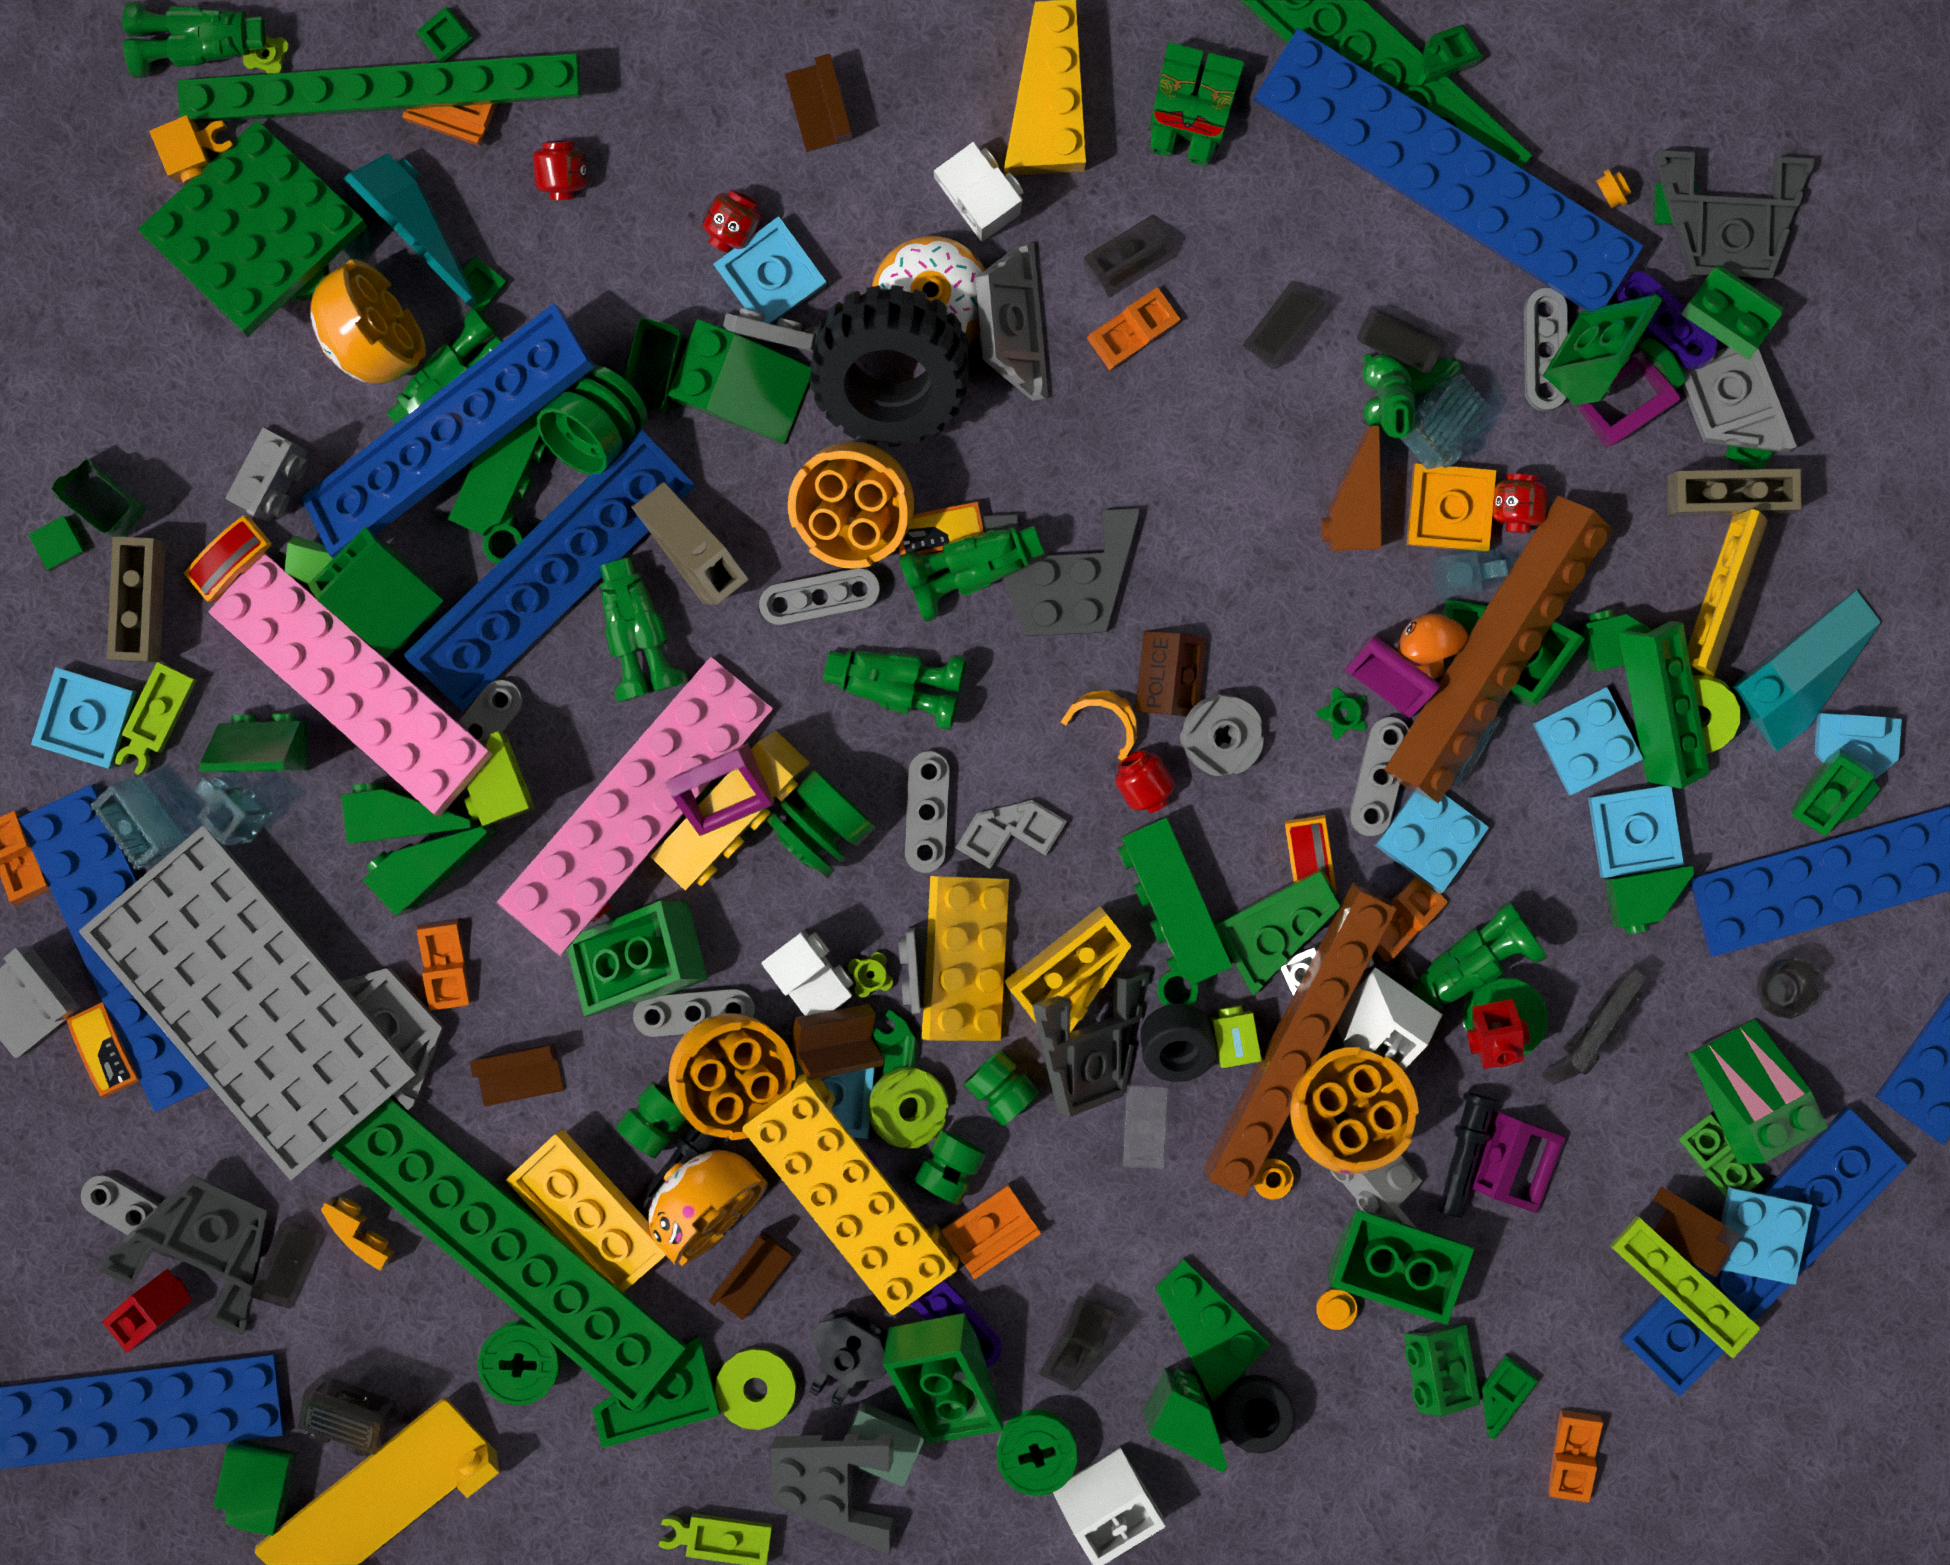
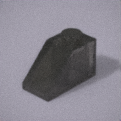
[1039,1295,1115,1391]

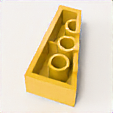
[1004,0,1086,176]
[650,730,810,891]

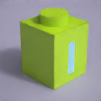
[1210,1005,1262,1068]

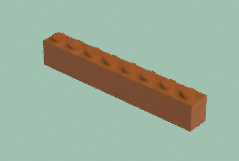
[1384,496,1612,804]
[1204,882,1397,1198]

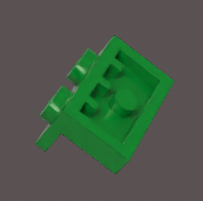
[1681,265,1784,360]
[1404,1324,1481,1417]

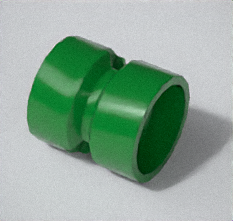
[963,1049,1040,1126]
[615,1081,687,1159]
[914,1129,987,1205]

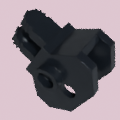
[809,1310,888,1410]

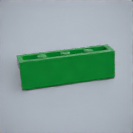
[1619,621,1710,789]

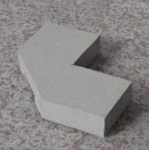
[956,800,1067,869]

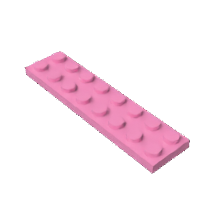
[208,553,493,817]
[497,657,773,957]

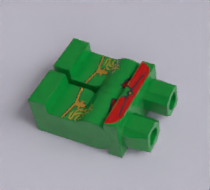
[1148,42,1244,167]

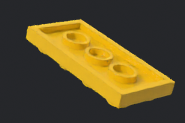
[922,876,1009,1041]
[506,1128,665,1292]

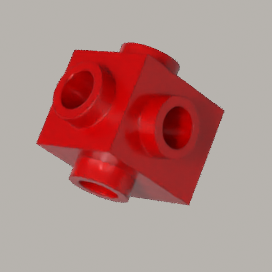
[1467,999,1530,1069]

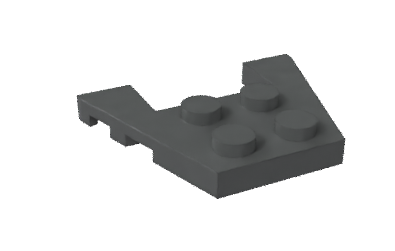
[1654,150,1814,281]
[981,508,1139,636]
[1033,969,1149,1117]
[97,1174,267,1336]
[771,1433,894,1555]

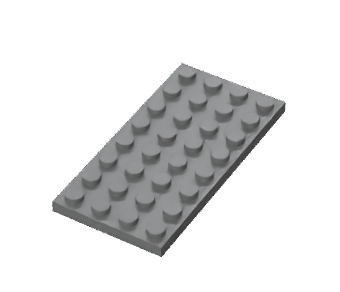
[78,825,418,1181]

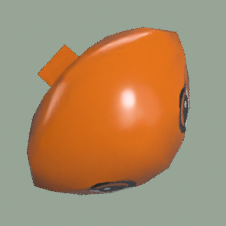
[1398,613,1468,679]

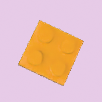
[1406,463,1496,553]

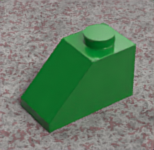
[1580,609,1652,672]
[1605,865,1694,934]

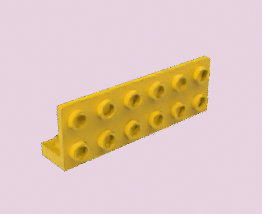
[742,1072,959,1315]
[255,1397,499,1565]

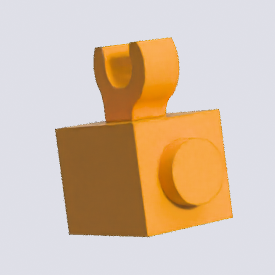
[149,115,233,185]

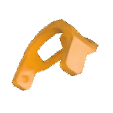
[1060,690,1137,760]

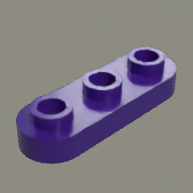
[1615,271,1717,369]
[911,1279,1002,1368]

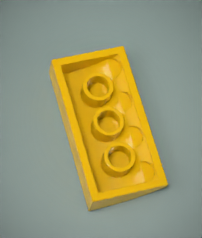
[1687,509,1767,677]

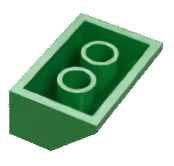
[1327,1208,1474,1325]
[1143,1367,1227,1473]

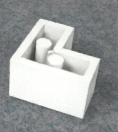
[934,142,1023,243]
[761,929,854,1016]

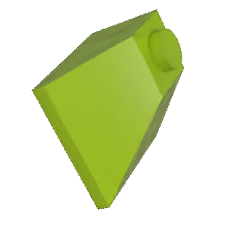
[464,731,535,826]

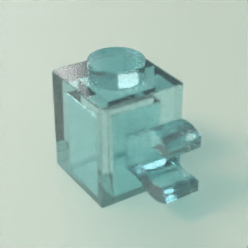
[1430,551,1508,601]
[194,777,273,846]

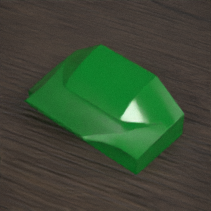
[1791,748,1881,837]

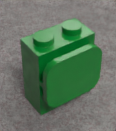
[308,526,443,659]

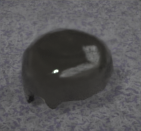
[1757,956,1821,1019]

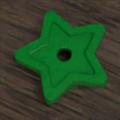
[1316,687,1367,740]

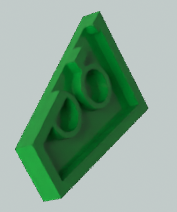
[1214,868,1342,996]
[1155,1258,1270,1403]
[592,1336,721,1448]

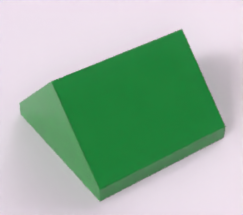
[1508,621,1584,707]

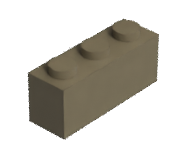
[1667,469,1801,516]
[107,536,166,663]

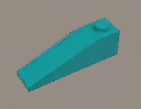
[344,153,477,308]
[1729,590,1881,752]

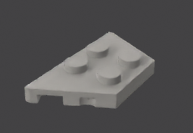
[975,243,1048,401]
[1679,338,1797,453]
[340,967,445,1110]

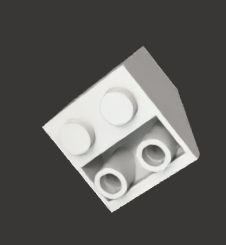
[1336,967,1442,1071]
[1053,1447,1166,1565]

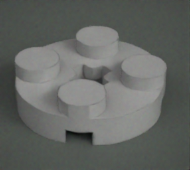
[1180,694,1264,776]

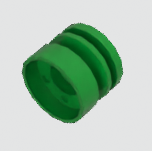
[537,364,647,475]
[766,769,876,878]

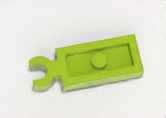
[115,662,197,775]
[658,1513,773,1565]

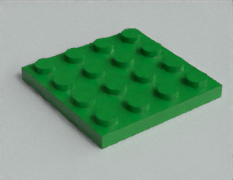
[137,120,368,338]

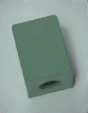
[847,1401,924,1487]

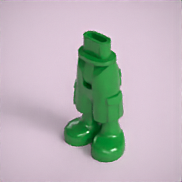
[122,1,266,78]
[387,307,504,424]
[1362,354,1416,438]
[899,526,1045,622]
[599,557,689,703]
[823,649,967,731]
[1408,901,1548,1010]

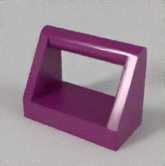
[1576,349,1680,448]
[1344,635,1440,718]
[665,744,774,836]
[1471,1112,1566,1213]

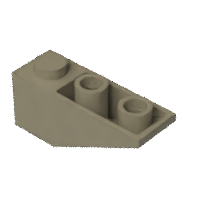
[632,482,749,605]

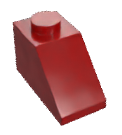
[102,1268,192,1353]

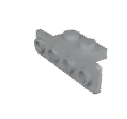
[1330,1155,1422,1228]

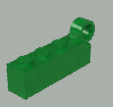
[448,403,548,564]
[1117,817,1232,1006]

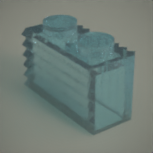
[1400,373,1490,469]
[91,776,186,870]

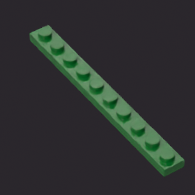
[178,54,582,123]

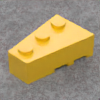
[1004,906,1131,1032]

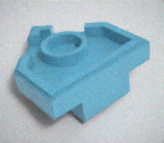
[1815,713,1902,780]

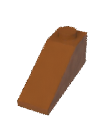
[1320,426,1382,551]

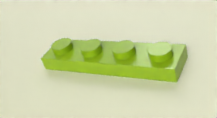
[1609,1216,1761,1358]

